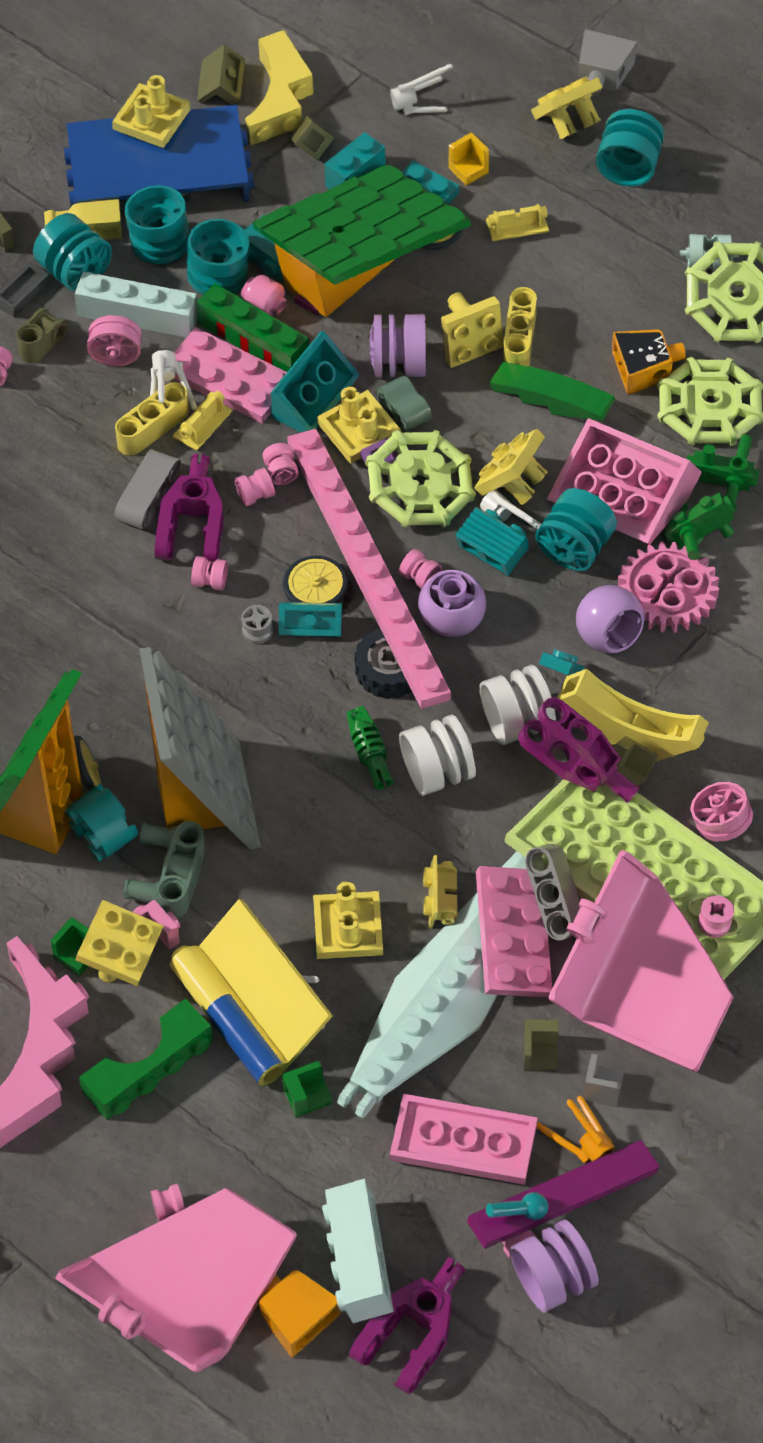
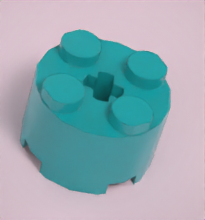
[65,783,138,862]

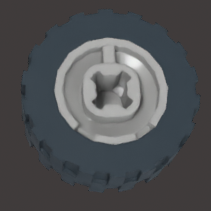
[355,629,412,699]

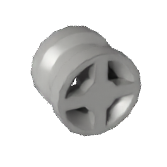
[241,605,273,644]

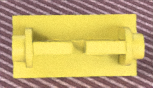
[486,204,549,241]
[173,391,233,451]
[423,855,458,929]

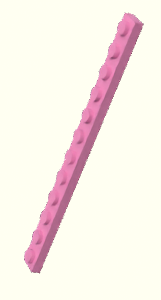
[288,429,451,709]

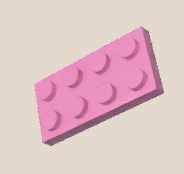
[174,327,287,424]
[476,866,552,998]
[390,1094,538,1185]

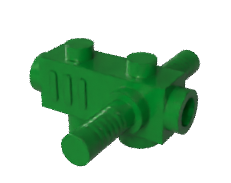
[687,435,760,503]
[664,492,737,560]

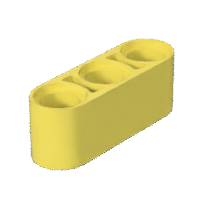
[503,287,537,366]
[115,382,189,456]

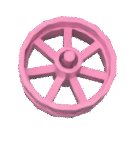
[87,315,142,366]
[690,782,754,842]

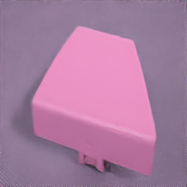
[549,850,734,1072]
[56,1188,297,1372]

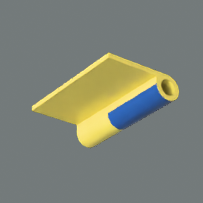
[170,899,333,1086]

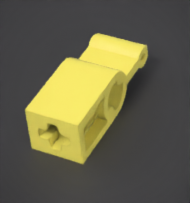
[44,199,122,240]

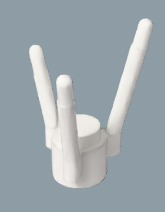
[390,64,453,115]
[150,350,197,410]
[480,490,541,529]

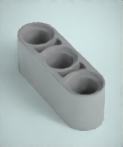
[114,449,181,530]
[525,844,580,940]

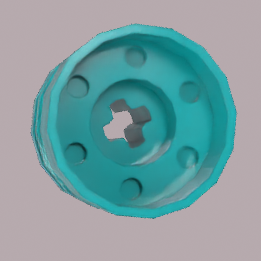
[596,109,665,187]
[125,185,190,264]
[33,213,112,292]
[187,219,250,295]
[535,488,617,571]

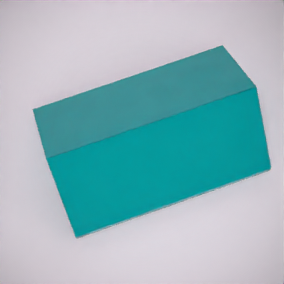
[271,331,360,433]

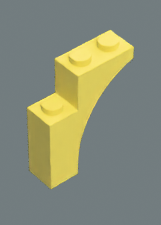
[245,30,313,145]
[557,669,709,761]

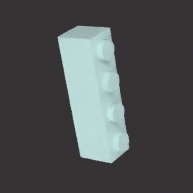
[75,272,198,338]
[322,1179,393,1323]

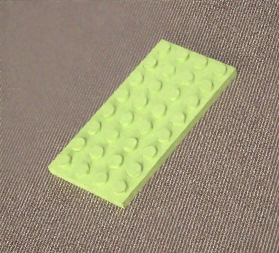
[505,779,763,980]

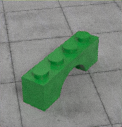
[79,999,213,1120]

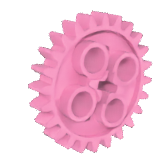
[618,542,719,633]

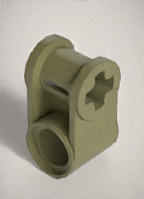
[16,307,69,363]

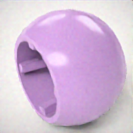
[418,570,486,638]
[576,585,644,654]

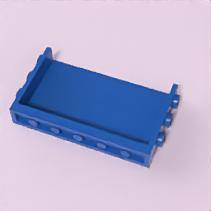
[64,105,254,208]

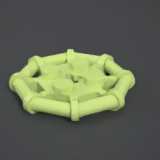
[684,241,763,344]
[657,357,763,446]
[365,430,476,528]

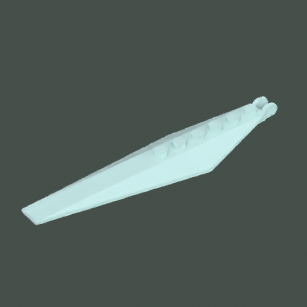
[337,851,556,1118]

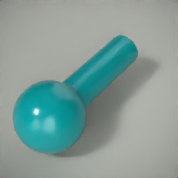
[486,1192,548,1220]

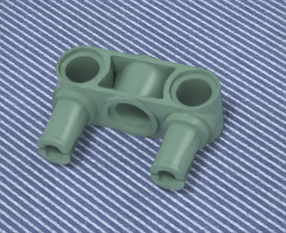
[123,821,205,918]

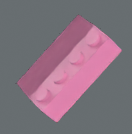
[547,418,702,545]

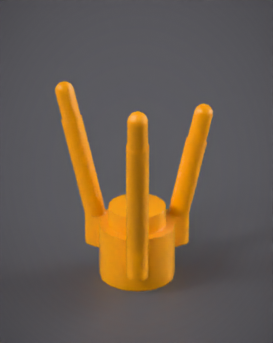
[536,1096,615,1164]

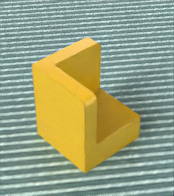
[449,132,489,185]

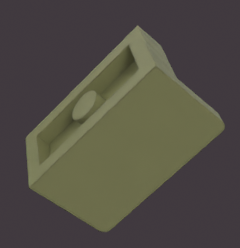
[197,44,245,105]

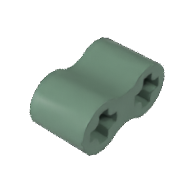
[377,375,432,432]

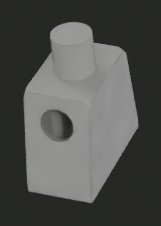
[578,29,637,95]

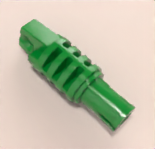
[346,705,394,790]

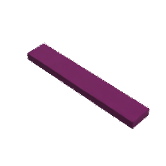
[467,1140,660,1249]

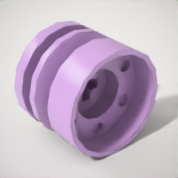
[370,314,426,378]
[510,1219,599,1313]

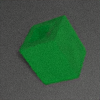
[51,917,89,977]
[282,1061,333,1117]

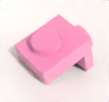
[133,899,181,950]

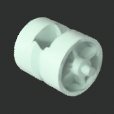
[680,234,739,272]

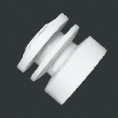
[480,665,556,745]
[399,714,476,796]

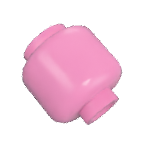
[241,274,287,316]

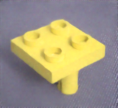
[112,75,191,148]
[531,76,603,139]
[441,293,504,368]
[317,387,401,464]
[474,429,548,505]
[313,882,383,959]
[76,899,164,986]

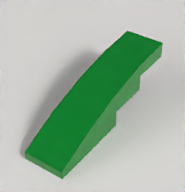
[490,362,615,421]

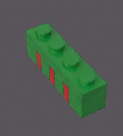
[196,283,309,372]

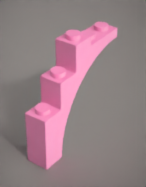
[0,936,89,1148]

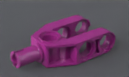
[155,454,224,562]
[518,697,640,803]
[349,1258,466,1395]

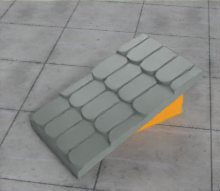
[139,647,261,850]

